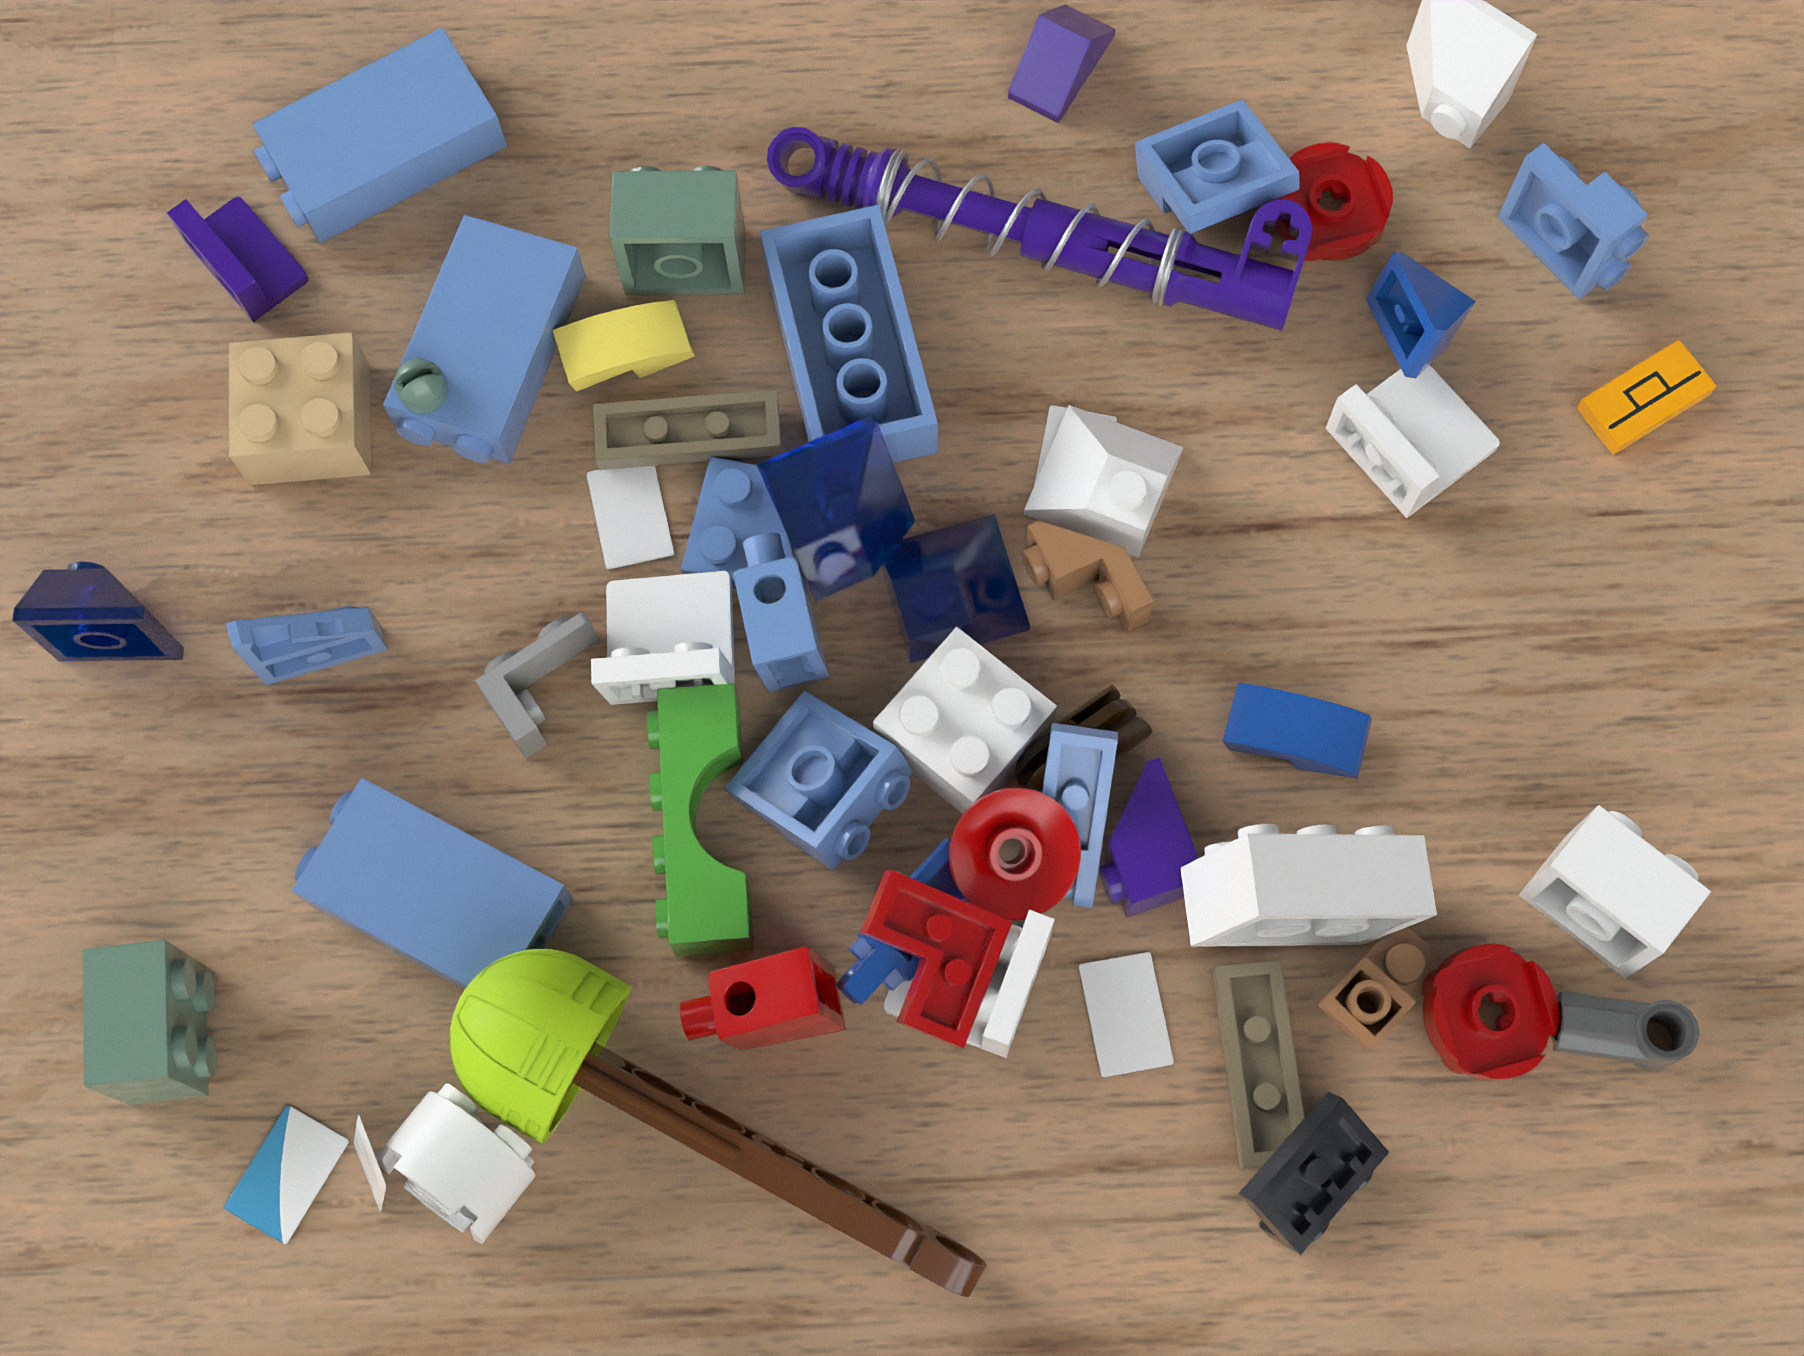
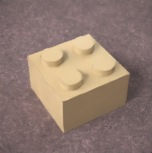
[229,332,371,485]

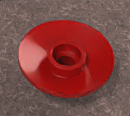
[949,787,1081,920]

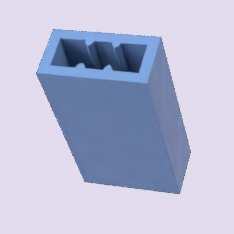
[252,27,507,243]
[383,215,586,464]
[291,777,574,990]

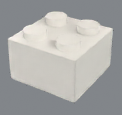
[873,627,1057,814]
[1519,805,1711,978]

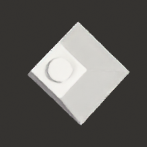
[1406,0,1538,148]
[1024,405,1183,558]

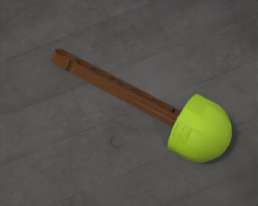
[450,949,987,1297]

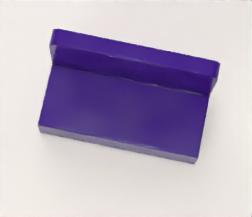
[167,197,309,322]

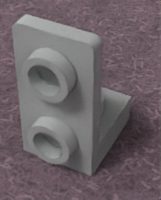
[474,612,598,759]

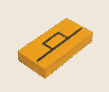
[1576,339,1717,455]

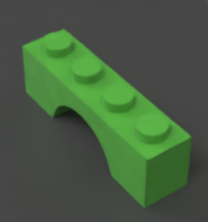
[647,683,754,957]

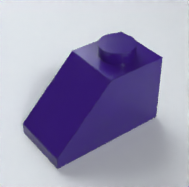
[1099,757,1199,917]

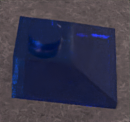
[757,414,916,601]
[876,514,1031,663]
[12,562,184,662]

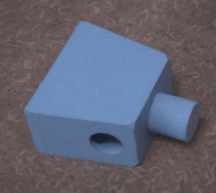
[733,532,830,693]

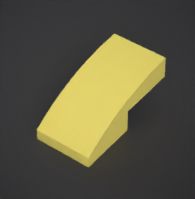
[552,300,695,392]

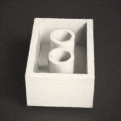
[1181,824,1437,947]

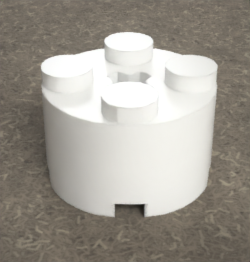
[376,1083,535,1244]

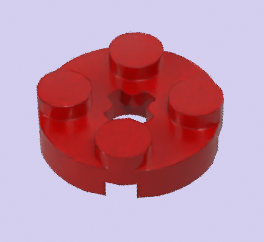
[1270,142,1393,262]
[1422,943,1559,1080]

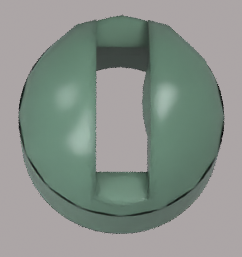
[395,358,448,413]

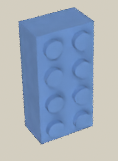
[760,204,938,480]

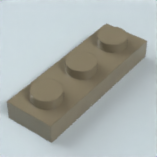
[593,389,782,470]
[1212,959,1305,1171]

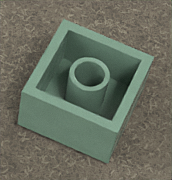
[609,166,745,295]
[83,940,217,1105]

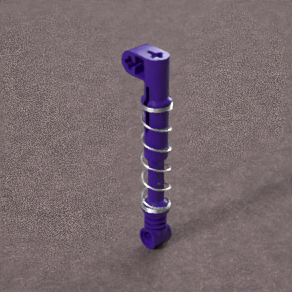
[767,127,1312,331]

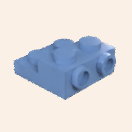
[1135,99,1299,234]
[1498,142,1649,300]
[724,690,913,871]

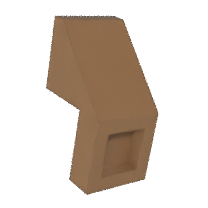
[1021,520,1154,633]
[1318,927,1444,1053]

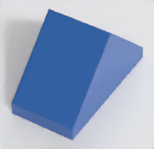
[1366,252,1476,379]

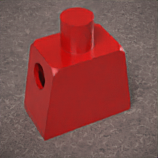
[680,946,846,1050]

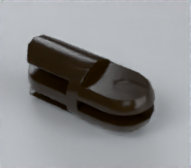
[1015,684,1153,792]

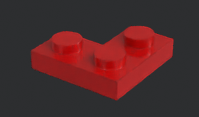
[860,870,1013,1049]

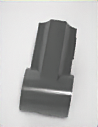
[1551,991,1700,1071]

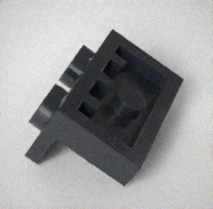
[1238,1092,1390,1255]

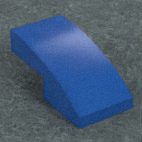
[1223,683,1372,779]

